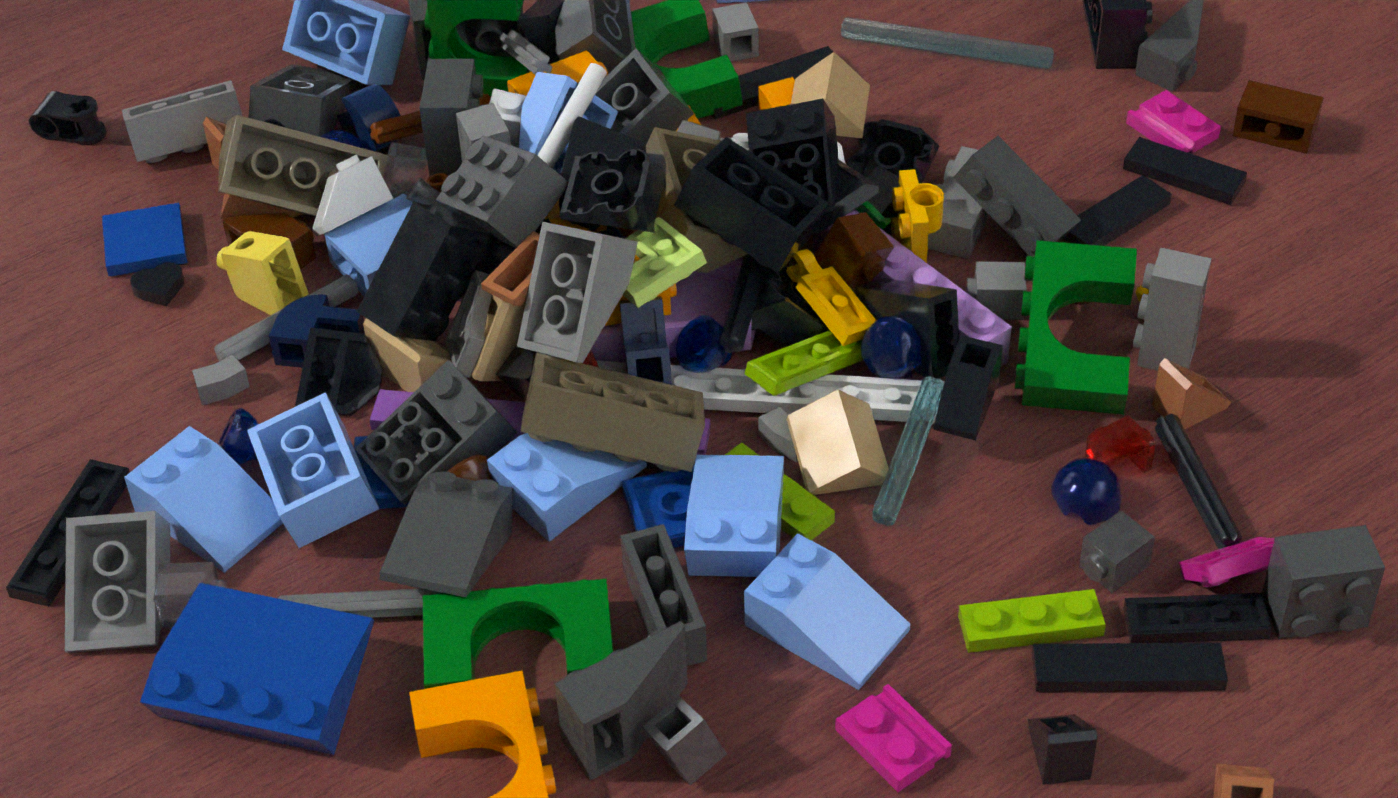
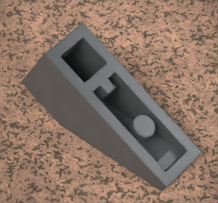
[1135,0,1204,92]

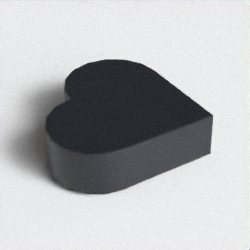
[130,263,184,306]

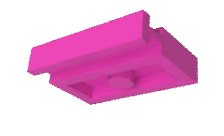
[1126,90,1221,153]
[1179,537,1275,587]
[835,684,952,792]

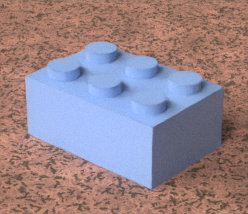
[282,0,410,85]
[247,392,379,548]

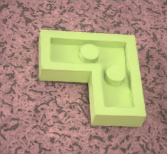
[623,217,707,308]

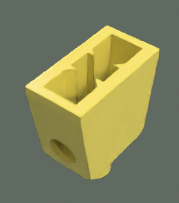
[216,231,309,315]

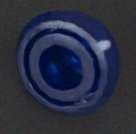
[676,315,732,373]
[218,408,259,465]

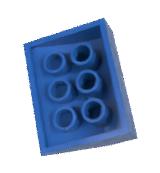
[140,583,375,755]

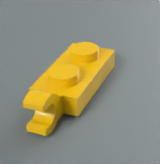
[786,249,880,346]

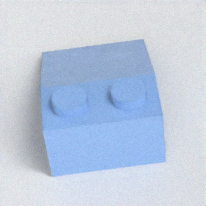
[519,72,618,174]
[124,426,283,573]
[487,433,647,542]
[684,455,784,577]
[744,533,911,690]

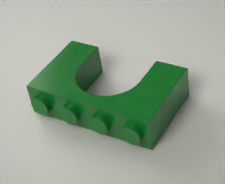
[425,0,531,97]
[631,0,743,119]
[1015,240,1137,415]
[423,579,613,689]

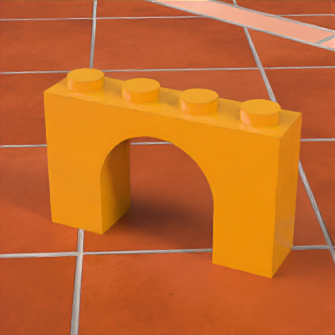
[409,670,556,798]

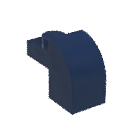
[337,84,407,151]
[269,294,365,368]
[619,296,672,385]

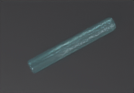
[872,376,944,526]

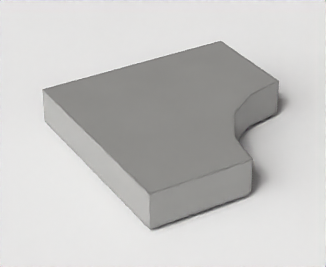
[445,270,492,378]

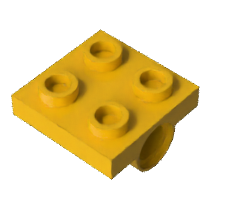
[891,169,944,263]

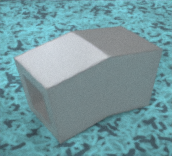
[192,355,250,405]
[758,406,798,462]

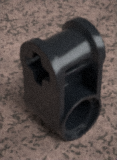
[29,91,107,145]

